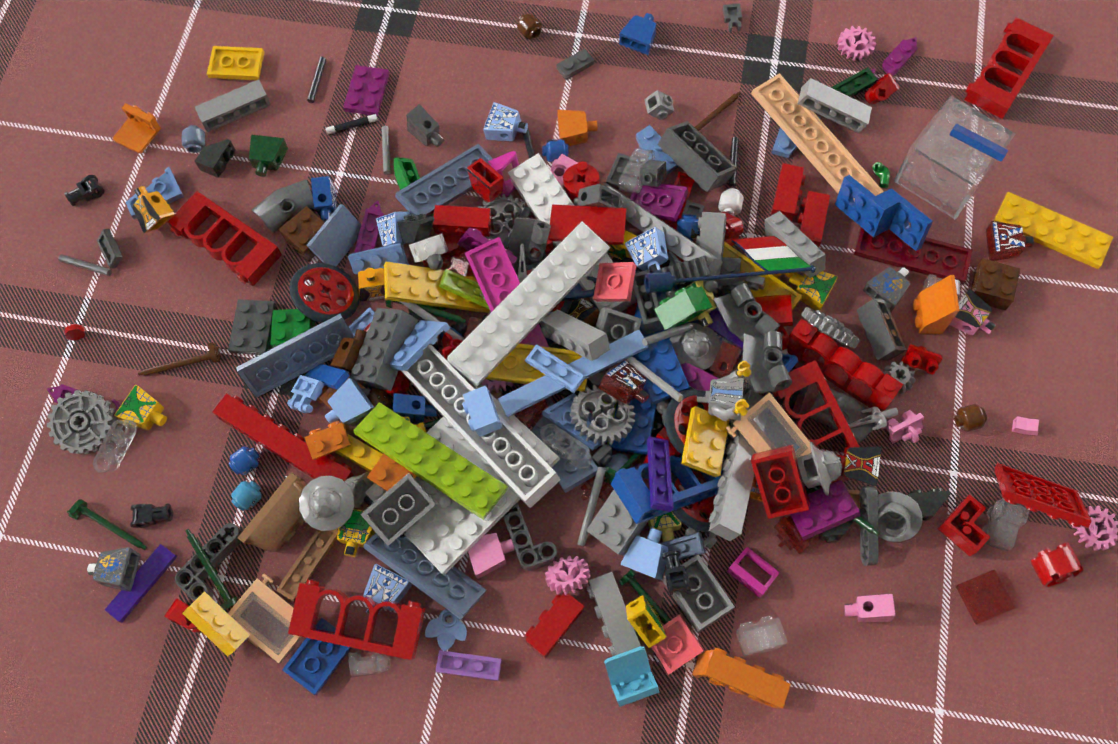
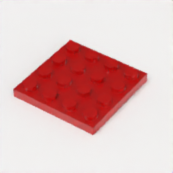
[994,463,1092,528]

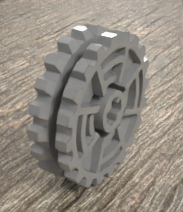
[47,390,117,454]

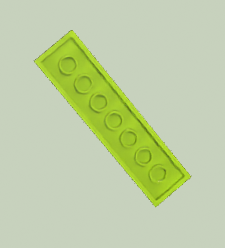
[354,402,508,520]

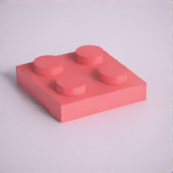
[593,262,637,302]
[651,614,705,674]

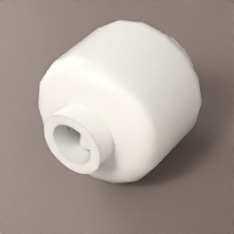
[718,188,744,216]

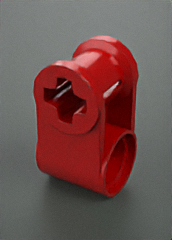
[865,73,900,105]
[164,598,201,633]

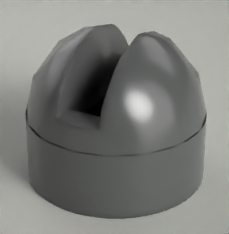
[427,254,443,270]

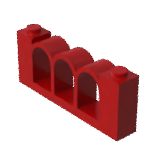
[964,17,1054,119]
[167,191,282,286]
[787,318,904,412]
[771,360,860,487]
[288,579,426,660]

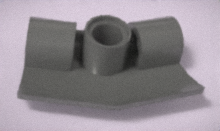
[252,180,315,233]
[509,217,551,271]
[714,283,780,342]
[742,331,792,393]
[808,389,879,444]

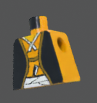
[132,186,175,233]
[358,268,385,302]

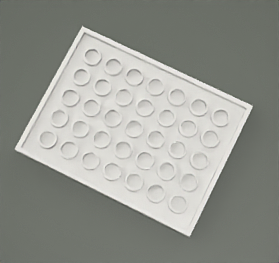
[365,384,560,575]

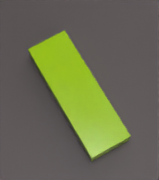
[439,269,489,309]

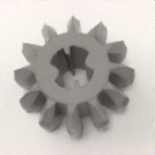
[883,361,916,394]

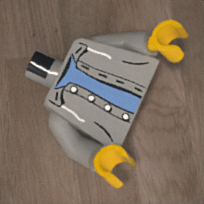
[697,361,751,421]

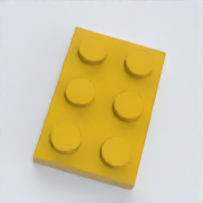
[207,46,264,80]
[681,406,729,477]

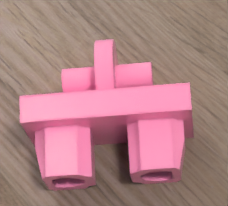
[886,410,924,443]

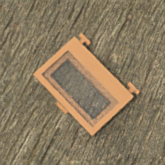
[726,392,811,459]
[228,573,319,664]

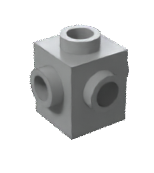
[644,90,674,120]

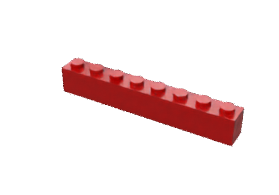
[212,393,355,482]

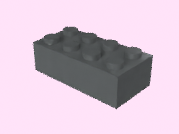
[657,121,737,192]
[350,308,418,391]

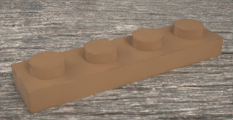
[276,529,338,602]

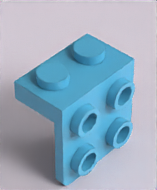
[604,646,659,707]

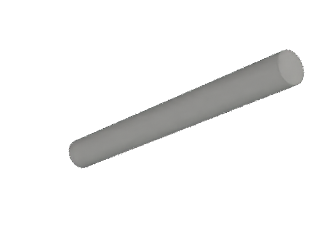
[399,301,464,341]
[625,356,684,402]
[577,467,606,546]

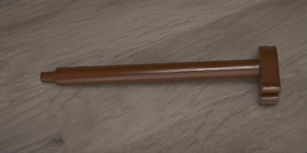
[695,92,740,131]
[138,342,220,376]

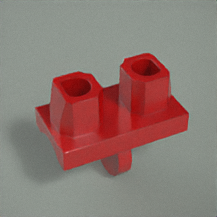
[901,344,943,375]

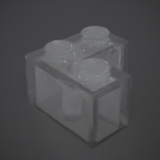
[983,498,1029,552]
[736,616,788,657]

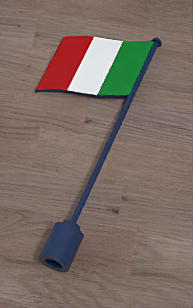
[644,236,816,293]

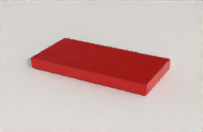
[548,204,627,245]

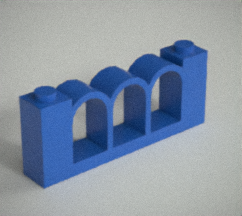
[611,455,725,524]

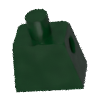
[249,134,288,177]

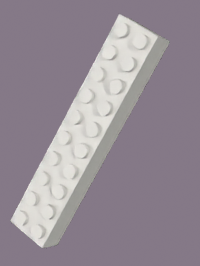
[508,153,637,312]
[447,222,610,388]
[401,344,560,508]

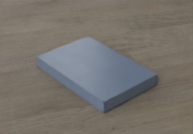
[306,204,361,266]

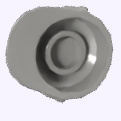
[345,472,373,508]

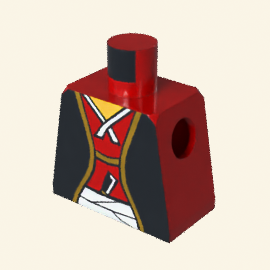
[836,447,882,486]

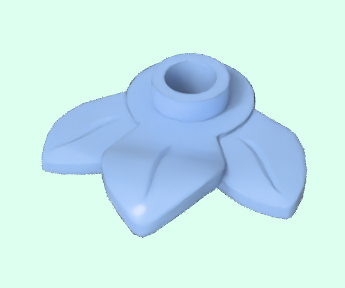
[425,609,467,651]

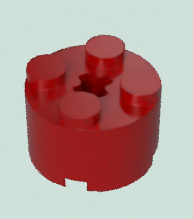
[563,161,600,204]
[1031,542,1084,587]

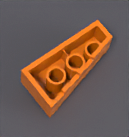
[692,648,791,709]

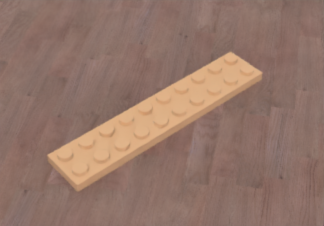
[751,74,884,202]

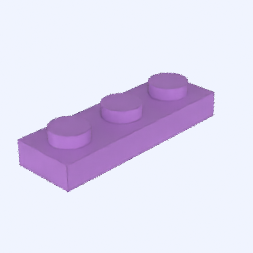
[435,650,502,681]

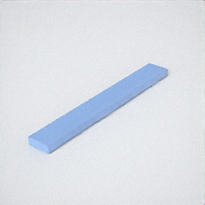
[498,330,648,417]

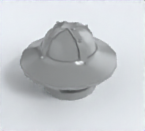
[670,323,721,370]
[797,442,842,495]
[299,476,354,531]
[878,491,922,542]

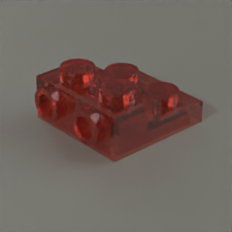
[441,254,474,276]

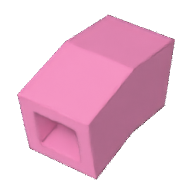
[1012,416,1039,436]

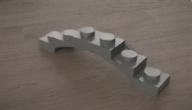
[661,251,766,295]

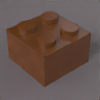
[279,206,325,262]
[971,258,1021,311]

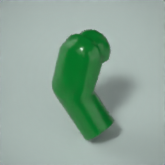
[873,162,890,188]

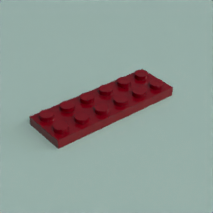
[854,227,973,285]

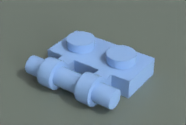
[287,375,325,413]

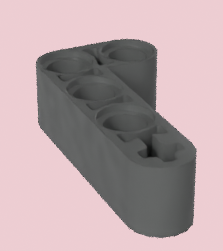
[503,502,557,571]
[175,523,243,601]

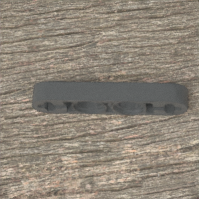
[860,486,878,566]

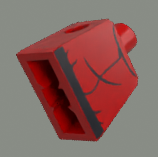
[467,158,504,202]

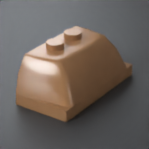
[238,472,307,551]

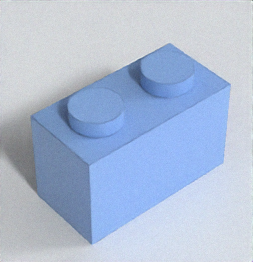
[462,385,502,437]

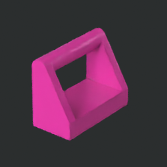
[488,151,519,198]
[727,547,780,598]

